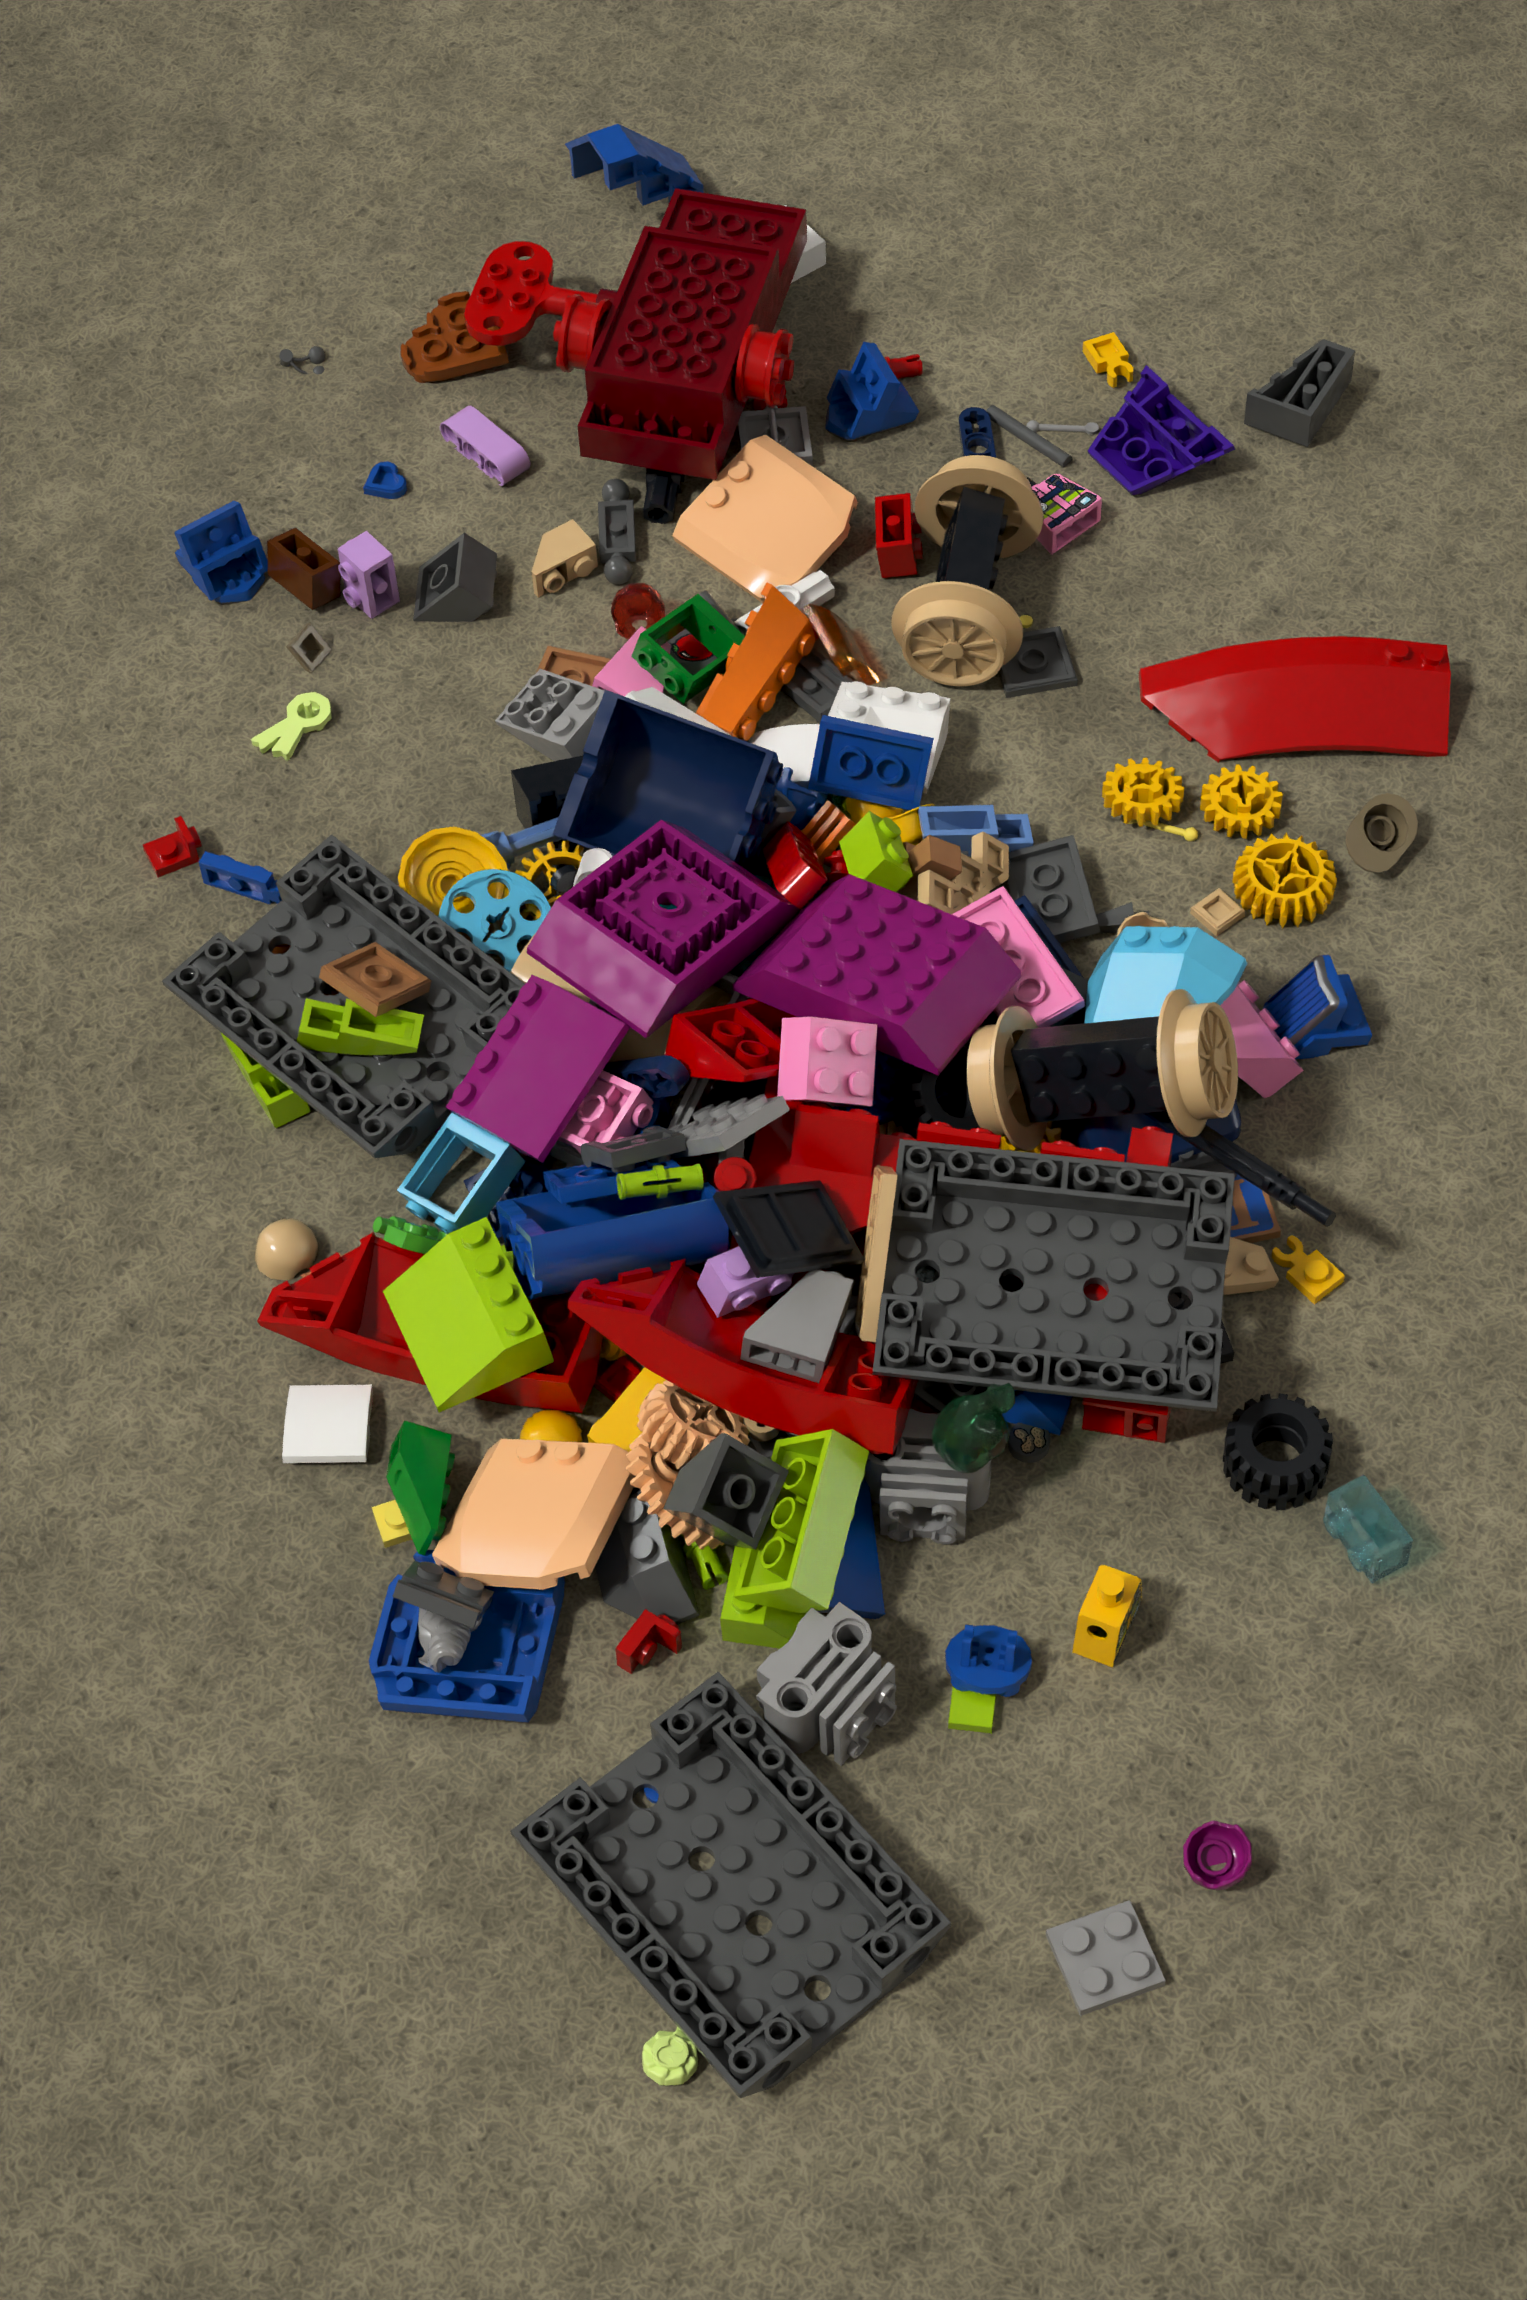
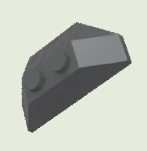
[595,1487,700,1625]

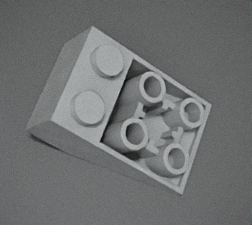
[495,669,605,761]

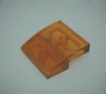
[803,604,880,685]

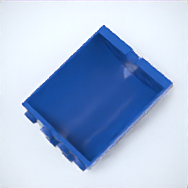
[496,1164,730,1301]

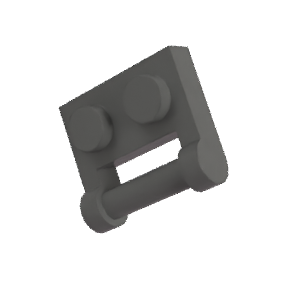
[581,1126,686,1172]

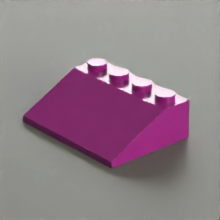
[445,975,630,1163]

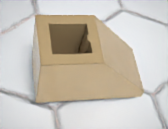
[532,519,598,598]

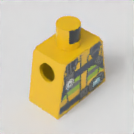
[1072,1565,1142,1668]

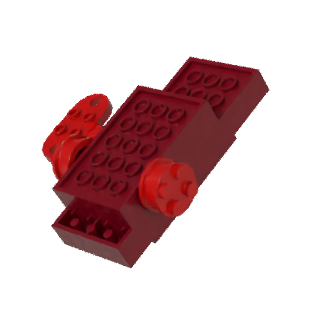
[464,188,807,480]

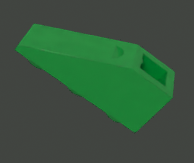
[386,1420,455,1555]

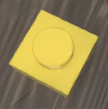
[372,1499,412,1548]

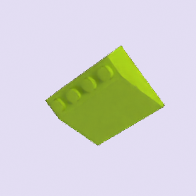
[383,1217,554,1413]

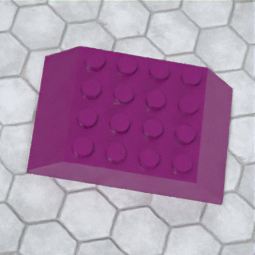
[733,874,1021,1075]

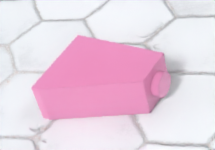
[592,626,671,697]

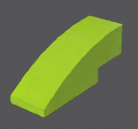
[297,998,424,1055]
[221,1033,311,1129]

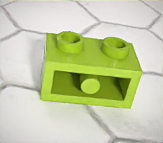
[839,811,913,892]

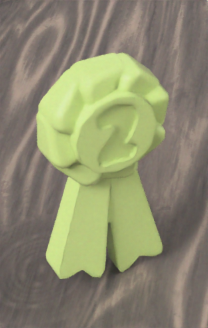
[251,692,332,761]
[642,2027,698,2086]

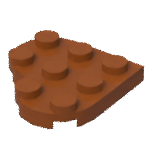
[401,291,509,383]

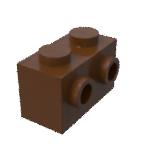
[267,528,342,610]

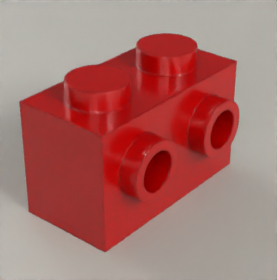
[875,493,923,578]

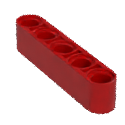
[762,821,828,909]

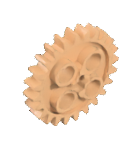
[626,1433,724,1550]

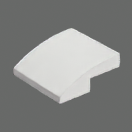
[749,724,820,791]
[282,1384,373,1463]

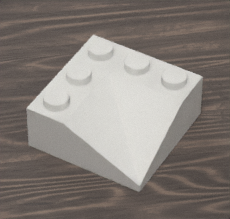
[828,681,950,794]

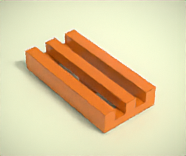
[802,800,856,865]

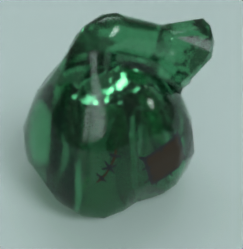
[931,1383,1015,1473]

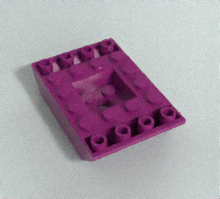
[527,820,800,1038]

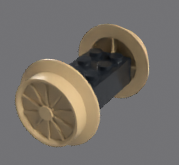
[891,455,1044,686]
[967,989,1238,1151]

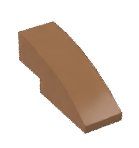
[896,835,962,897]

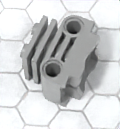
[864,1408,993,1544]
[756,1602,897,1766]

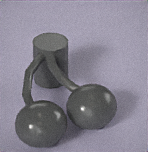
[279,346,325,374]

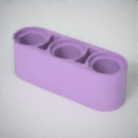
[440,406,531,486]

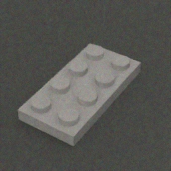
[669,1094,790,1159]

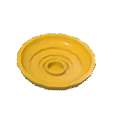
[398,826,509,935]

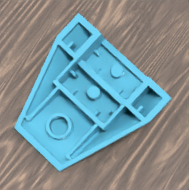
[1084,926,1247,1024]

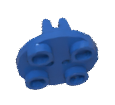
[945,1624,1032,1697]

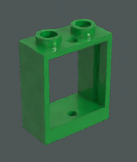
[631,594,745,704]

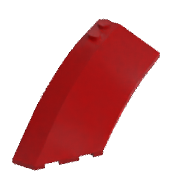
[1138,636,1451,763]
[665,998,796,1082]
[257,1232,603,1413]
[567,1259,918,1455]

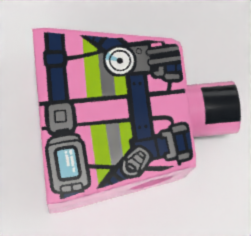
[1027,474,1102,554]

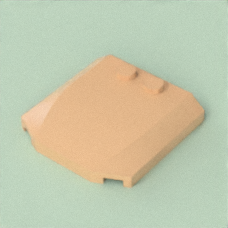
[672,434,858,603]
[432,1438,636,1590]

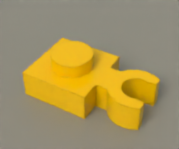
[1082,332,1134,388]
[1271,1235,1345,1304]

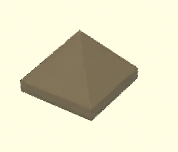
[286,623,332,673]

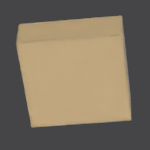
[1190,888,1245,937]

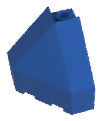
[565,124,704,206]

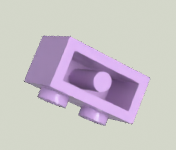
[338,531,400,619]
[697,1246,794,1318]

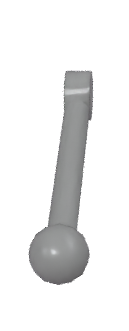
[1026,420,1099,435]

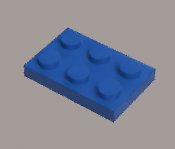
[808,715,934,810]
[543,1159,680,1208]

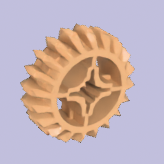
[637,1380,750,1469]

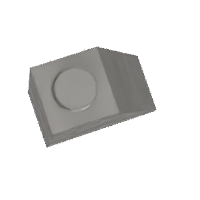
[740,1270,854,1383]

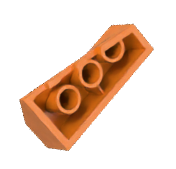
[696,583,815,741]

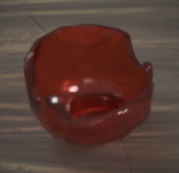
[611,583,665,640]

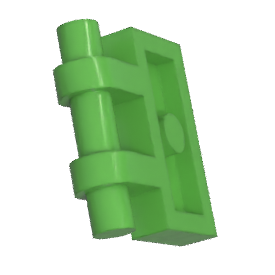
[373,1216,448,1254]

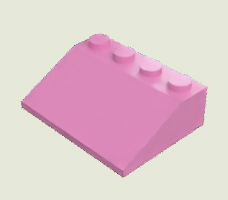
[1220,980,1304,1098]

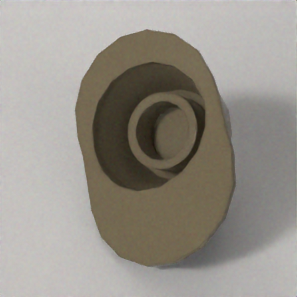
[1346,793,1418,873]

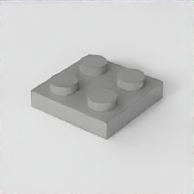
[1046,1900,1166,2016]

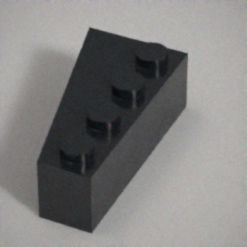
[511,755,583,829]

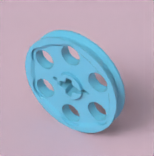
[438,869,551,972]

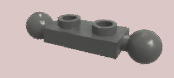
[598,479,636,585]

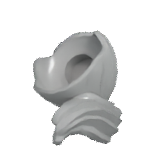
[418,1608,482,1673]

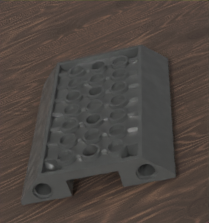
[162,834,524,1158]
[872,1139,1235,1412]
[510,1672,951,2098]

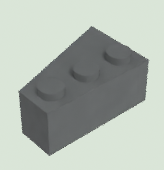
[1244,339,1355,447]

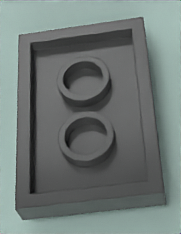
[1007,835,1100,943]

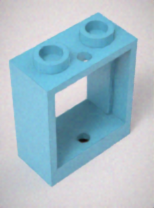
[397,1112,525,1233]

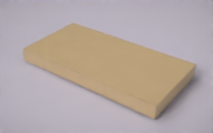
[854,1165,898,1342]

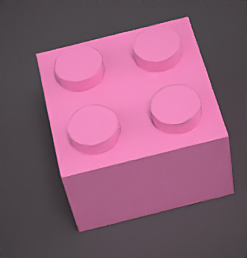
[777,1017,877,1107]

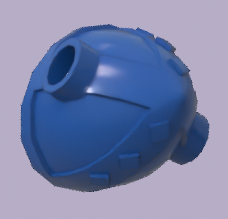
[776,767,829,830]

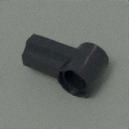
[643,468,685,524]

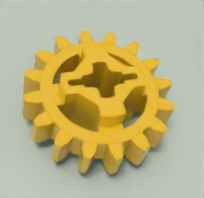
[1102,758,1184,827]
[1200,764,1283,839]

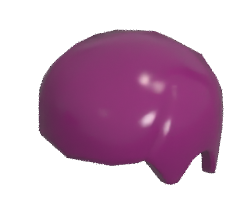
[1183,1820,1252,1890]

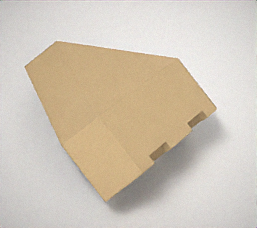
[909,831,1009,914]

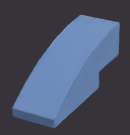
[918,805,1034,857]

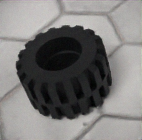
[889,1047,980,1139]
[1223,1393,1333,1511]

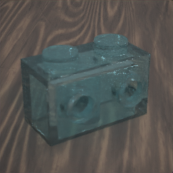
[1323,1475,1413,1583]

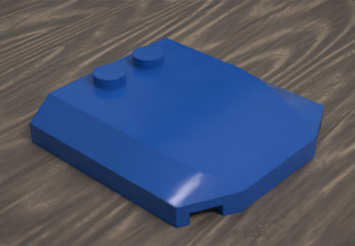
[369,1550,565,1723]

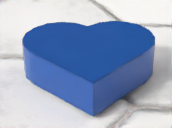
[363,462,407,499]

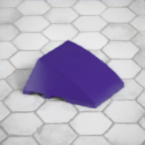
[1087,365,1235,495]

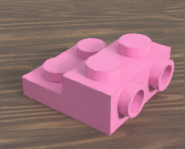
[558,1070,654,1154]

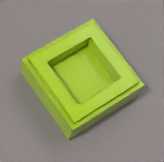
[948,1687,996,1734]

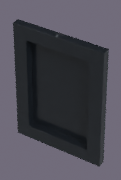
[713,1180,865,1278]

